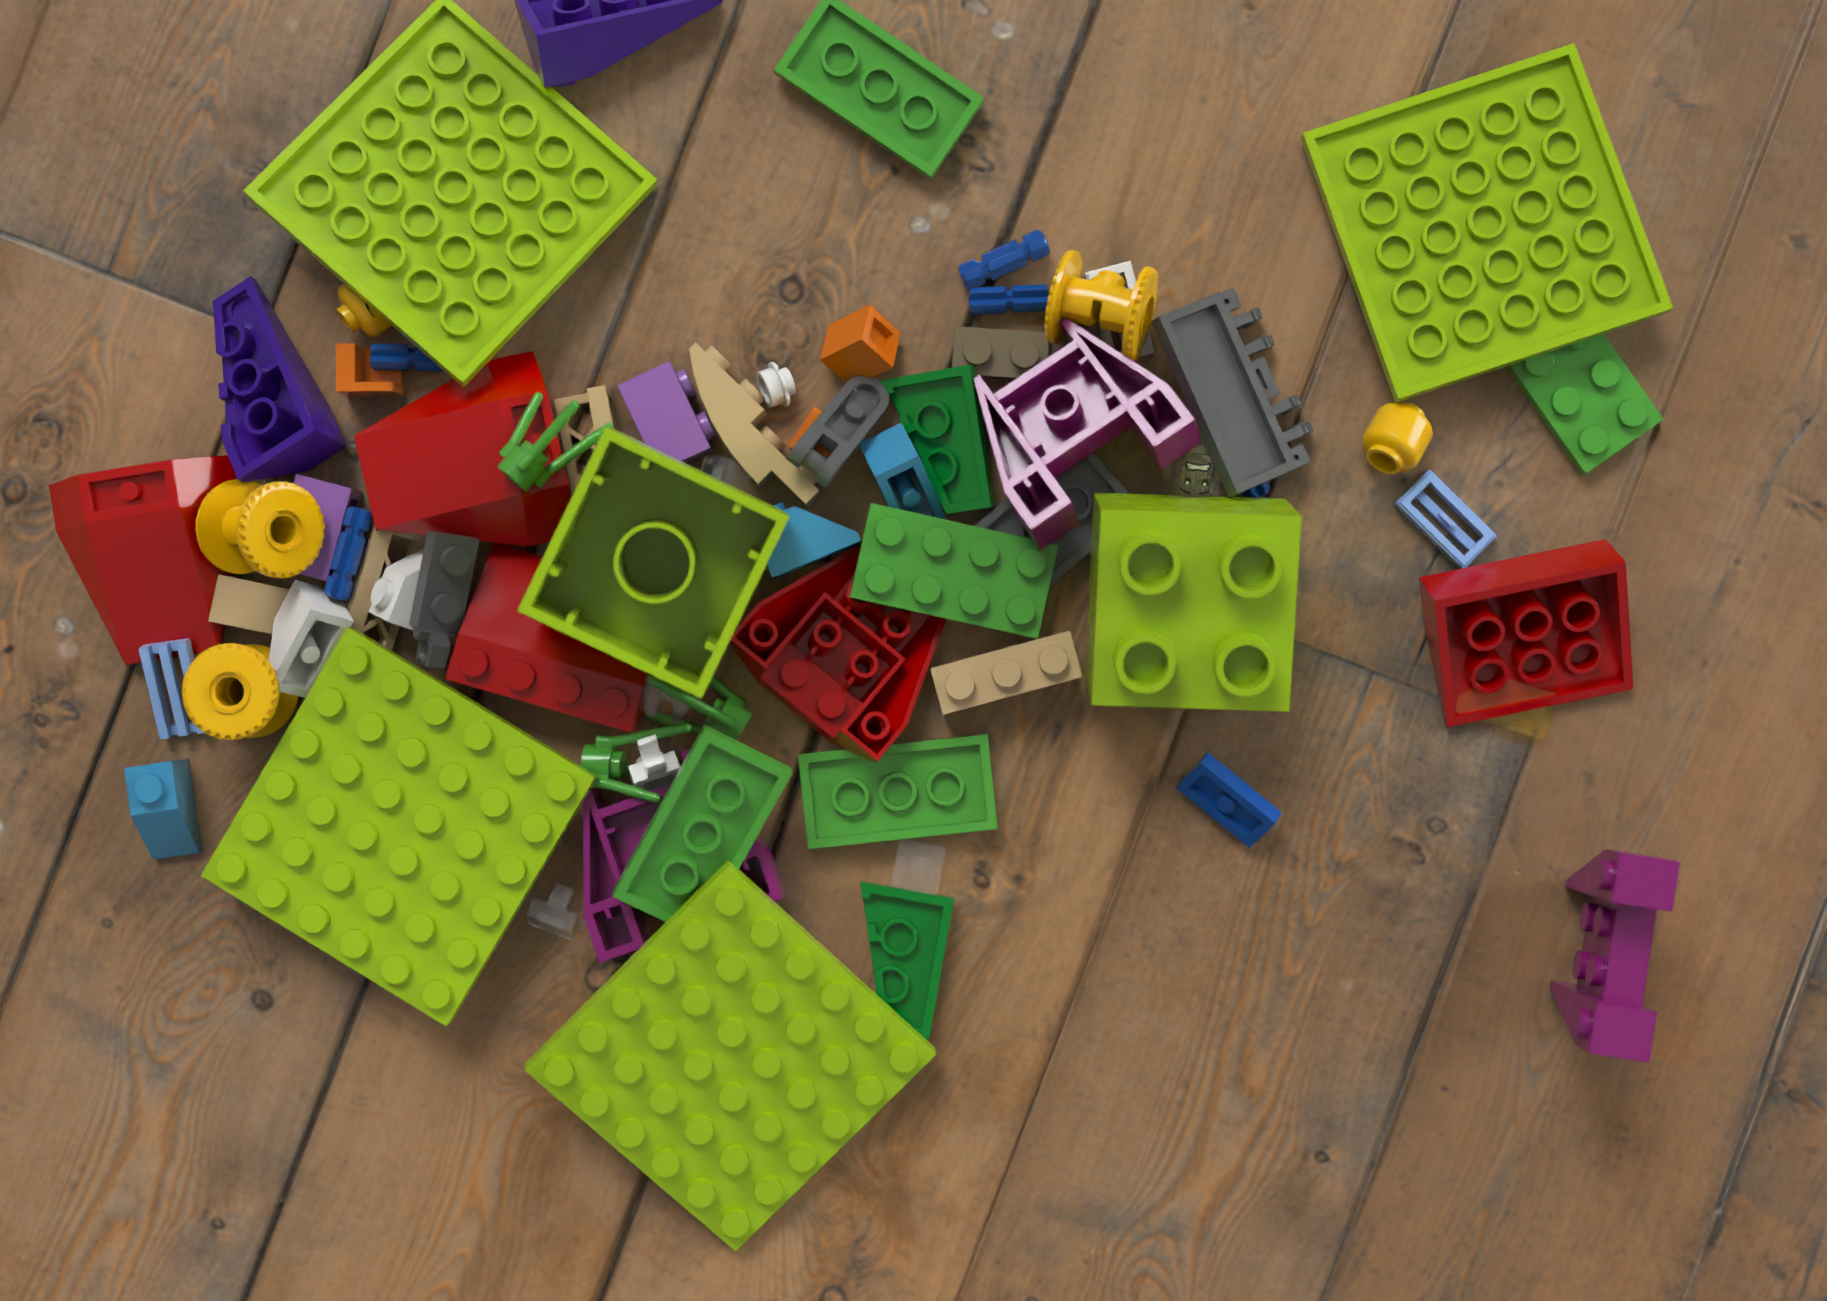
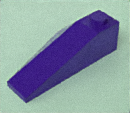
[514,0,723,87]
[213,276,347,483]

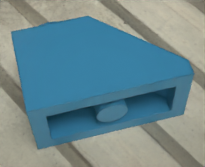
[859,423,947,520]
[767,502,862,580]
[124,759,202,860]

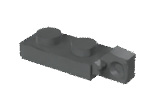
[409,530,480,669]

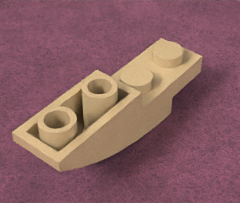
[689,342,821,507]

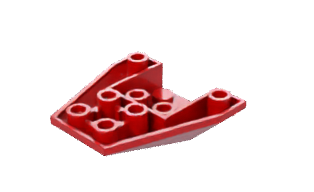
[354,351,571,547]
[49,455,237,665]
[729,544,946,763]

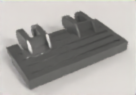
[1151,288,1313,498]

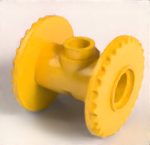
[1045,250,1158,361]
[195,479,325,578]
[182,643,299,740]

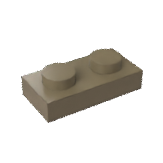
[952,326,1049,380]

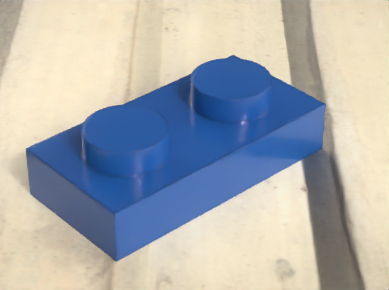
[1176,752,1282,848]

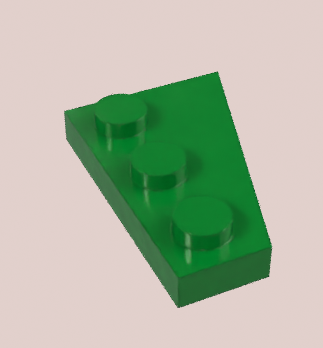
[879,365,996,514]
[860,880,954,1040]

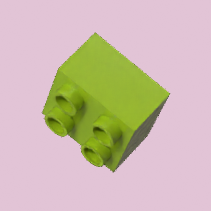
[518,427,790,699]
[1085,492,1302,712]

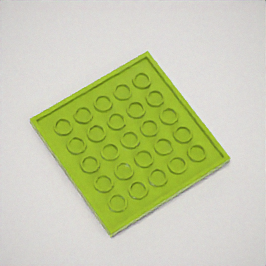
[243,0,658,388]
[1301,43,1673,403]
[200,627,598,1027]
[524,860,937,1252]

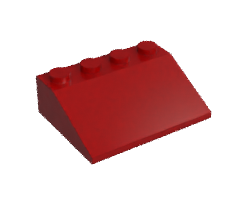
[1419,539,1634,727]
[445,543,651,732]

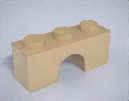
[930,631,1083,715]

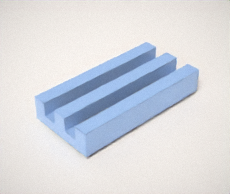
[1393,469,1497,569]
[138,638,204,740]

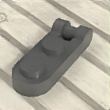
[786,375,889,488]

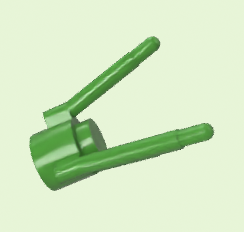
[497,392,614,492]
[643,674,752,740]
[581,723,691,803]

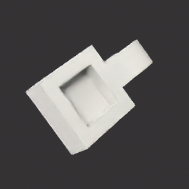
[628,734,680,791]

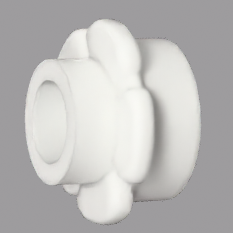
[756,362,796,408]

